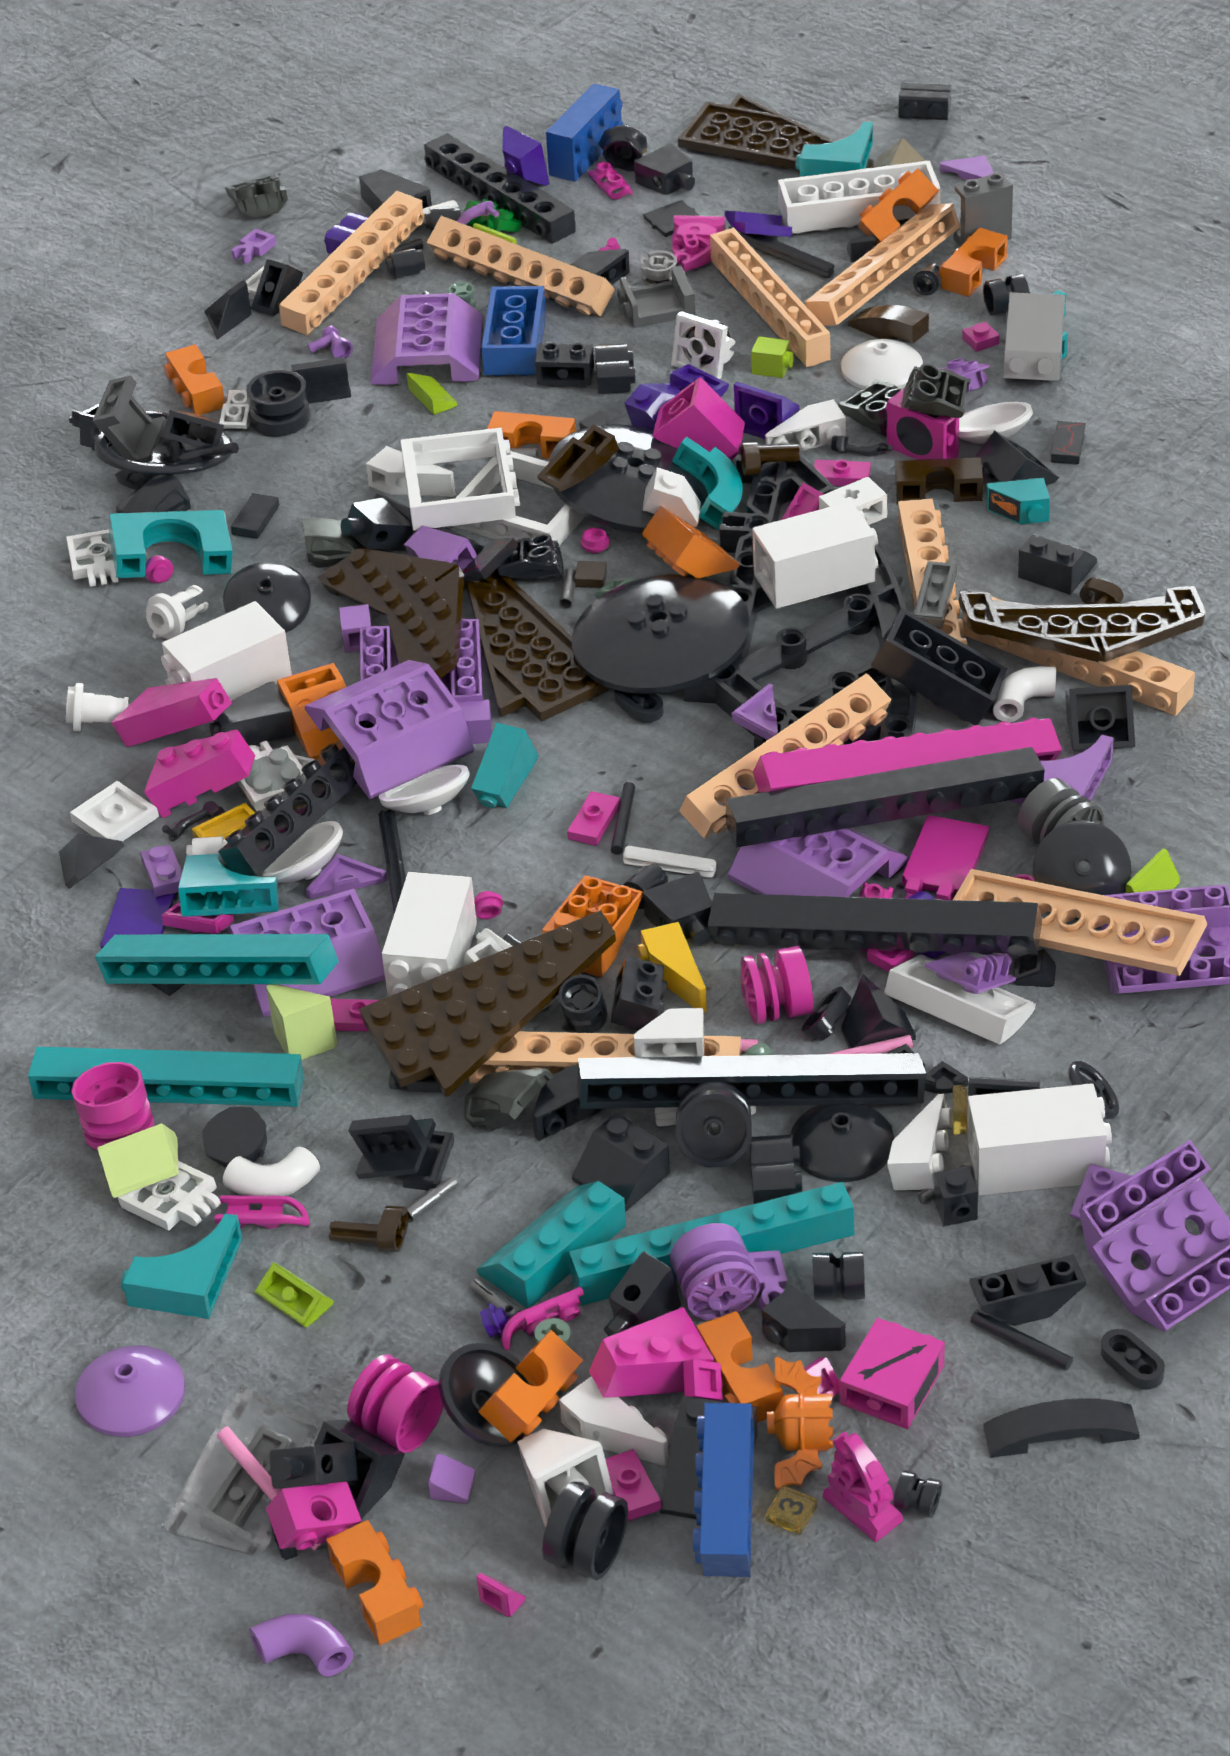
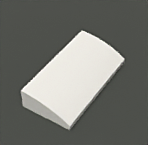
[884,954,1036,1045]

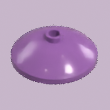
[75,1345,185,1437]

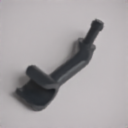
[831,435,893,456]
[162,801,225,841]

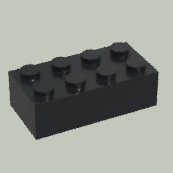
[870,608,1008,725]

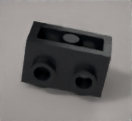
[535,342,594,386]
[611,955,667,1031]

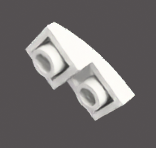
[220,390,251,429]

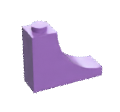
[404,525,477,571]
[1009,735,1113,804]

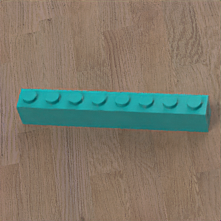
[95,934,339,985]
[28,1046,304,1107]
[569,1182,855,1306]

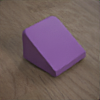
[429,1454,476,1503]

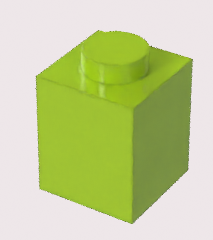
[751,336,794,378]

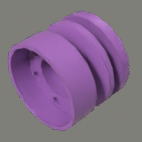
[670,1223,760,1320]

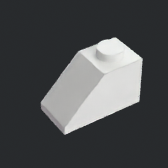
[642,468,701,527]
[634,1008,704,1057]

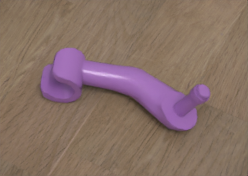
[457,201,499,225]

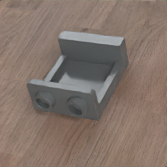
[953,173,1013,247]
[617,266,696,328]
[93,375,167,463]

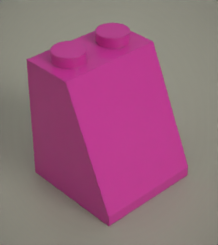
[653,377,745,460]

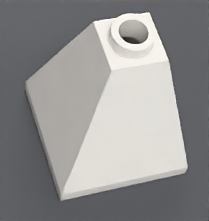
[517,1429,614,1528]

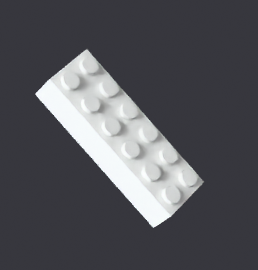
[778,161,940,234]

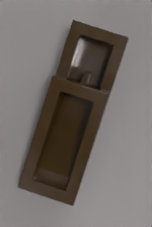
[848,305,929,344]
[537,424,619,492]

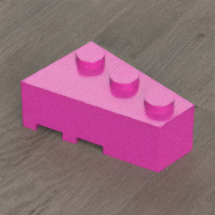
[144,729,255,818]
[589,1307,714,1398]

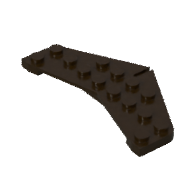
[318,549,464,679]
[958,586,1206,662]

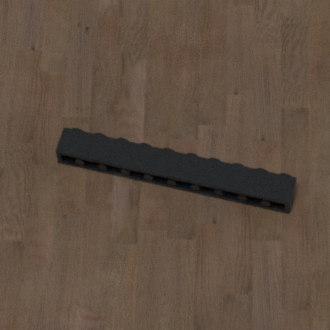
[726,747,1045,848]
[708,893,1042,956]
[577,1053,926,1109]

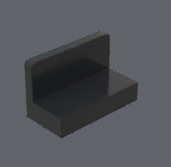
[291,357,351,404]

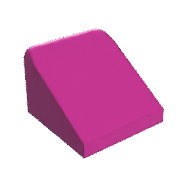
[476,1573,526,1617]

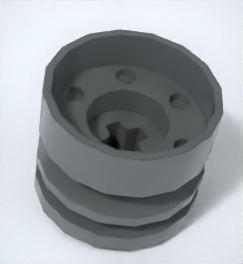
[1017,778,1104,845]

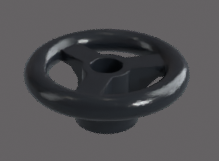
[1068,1061,1119,1119]

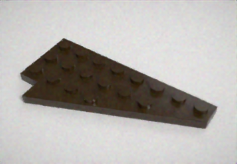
[678,94,874,169]
[465,568,611,722]
[359,910,616,1097]

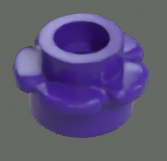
[480,1303,508,1338]

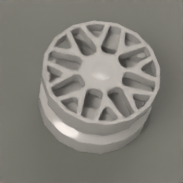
[641,251,677,286]

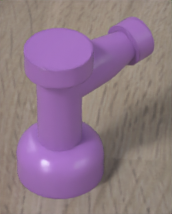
[307,326,353,359]

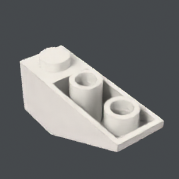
[765,399,846,452]
[366,446,456,497]
[887,1094,954,1190]
[559,1376,669,1466]

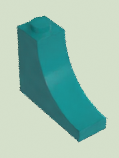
[796,121,873,177]
[178,854,279,917]
[121,1214,242,1319]

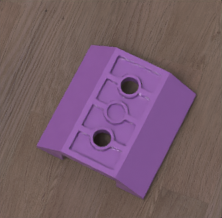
[371,293,483,386]
[360,618,483,705]
[305,660,474,799]
[728,828,908,897]
[1098,884,1230,994]
[225,889,385,1017]
[1079,1140,1230,1332]

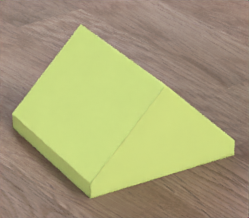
[266,984,337,1060]
[97,1123,179,1198]

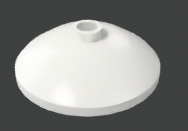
[841,339,923,390]
[958,402,1033,444]
[379,765,470,815]
[259,821,343,883]

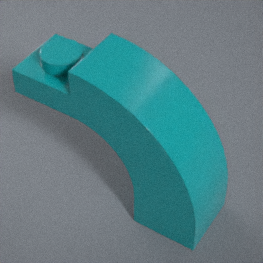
[672,437,743,530]

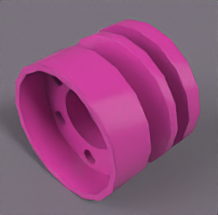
[740,946,813,1025]
[71,1062,155,1150]
[347,1355,444,1453]

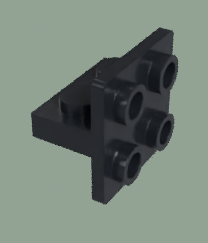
[348,1115,436,1179]

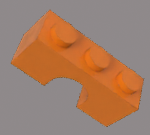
[858,168,939,245]
[939,227,1007,297]
[164,344,225,415]
[487,411,576,459]
[696,1311,783,1423]
[478,1330,583,1442]
[326,1520,423,1646]

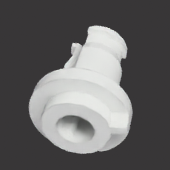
[146,585,209,639]
[66,683,128,732]

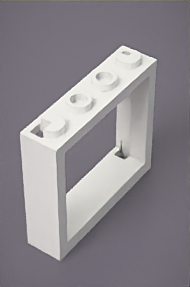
[401,428,520,531]
[452,451,584,546]

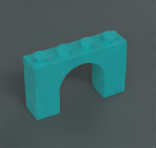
[109,510,233,578]

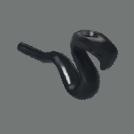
[115,439,239,490]

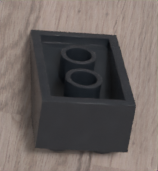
[660,1396,758,1519]

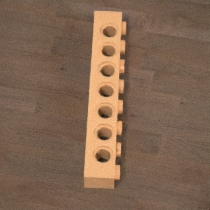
[279,191,424,335]
[805,203,960,325]
[426,216,616,317]
[710,228,831,367]
[898,499,967,645]
[964,596,1195,716]
[679,673,892,839]
[469,1031,742,1083]

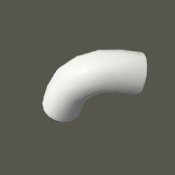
[993,666,1056,722]
[223,1147,320,1196]

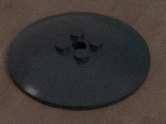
[549,424,708,533]
[572,574,751,694]

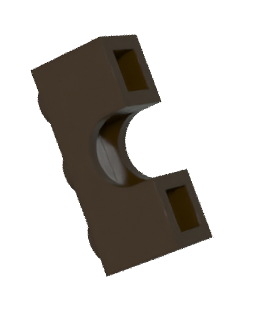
[895,457,983,504]

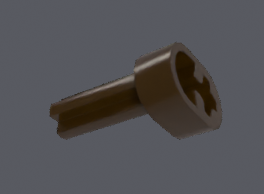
[741,442,800,476]
[1079,577,1124,604]
[329,1205,408,1252]

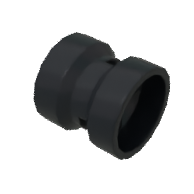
[893,1470,942,1518]

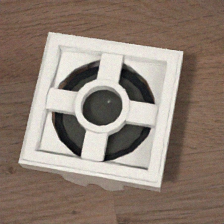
[671,312,735,379]

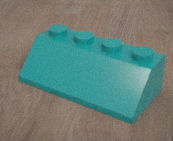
[477,1181,626,1309]

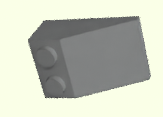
[1003,292,1065,381]

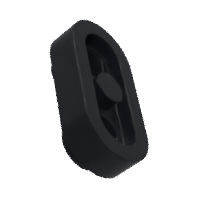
[614,690,664,723]
[802,986,851,1041]
[1101,1329,1165,1390]

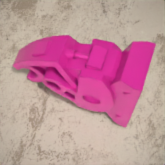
[672,215,725,272]
[822,1432,903,1542]

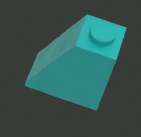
[471,723,539,808]

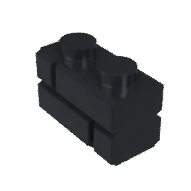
[898,82,951,120]

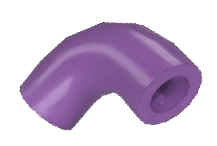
[249,1614,353,1676]

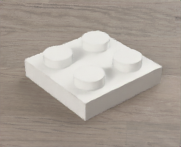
[70,781,159,841]

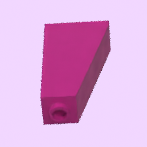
[111,678,232,747]

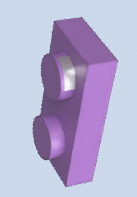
[140,845,182,897]

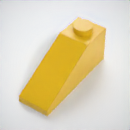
[637,922,707,1013]

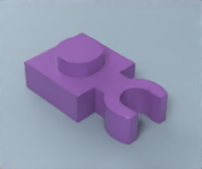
[231,229,276,264]
[748,1251,788,1311]

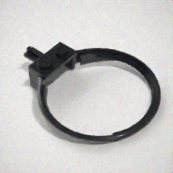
[69,403,233,475]

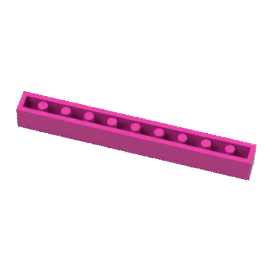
[753,718,1062,793]

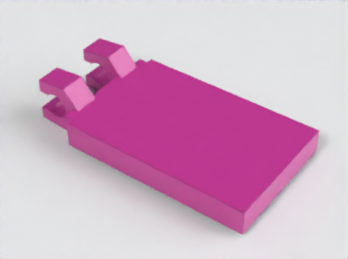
[902,815,989,900]

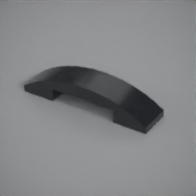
[983,1398,1140,1458]

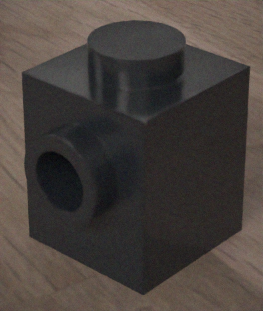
[934,1166,978,1227]

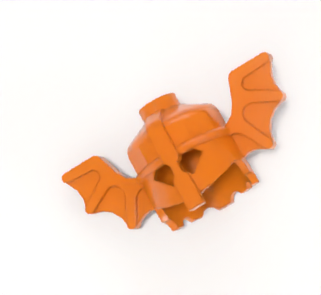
[767,1356,833,1490]

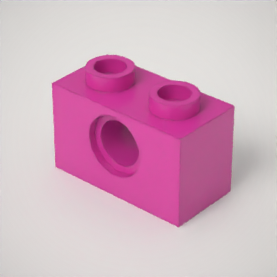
[266,1481,362,1550]

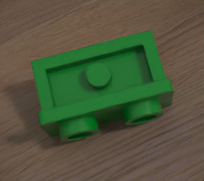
[464,199,522,232]

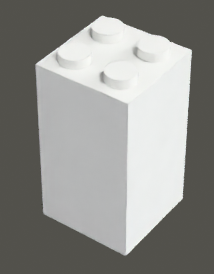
[752,501,878,609]
[161,601,292,701]
[382,872,477,997]
[967,1083,1112,1195]

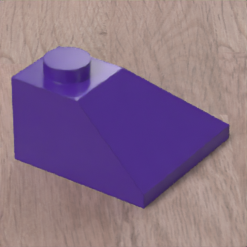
[502,126,550,186]
[733,381,799,439]
[624,383,681,430]

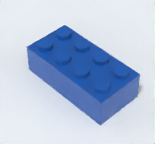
[546,83,624,182]
[482,286,546,376]
[693,1403,754,1577]

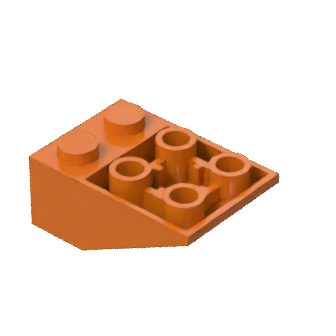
[277,663,346,760]
[542,875,643,977]

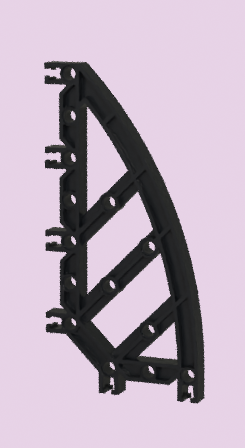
[684,443,917,749]

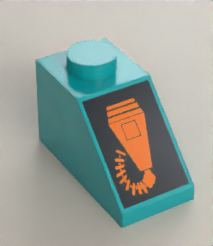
[986,478,1050,524]

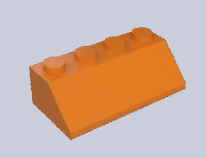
[642,505,740,579]

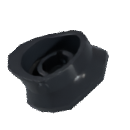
[599,124,647,171]
[202,1107,267,1168]

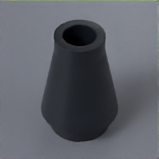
[913,263,940,295]

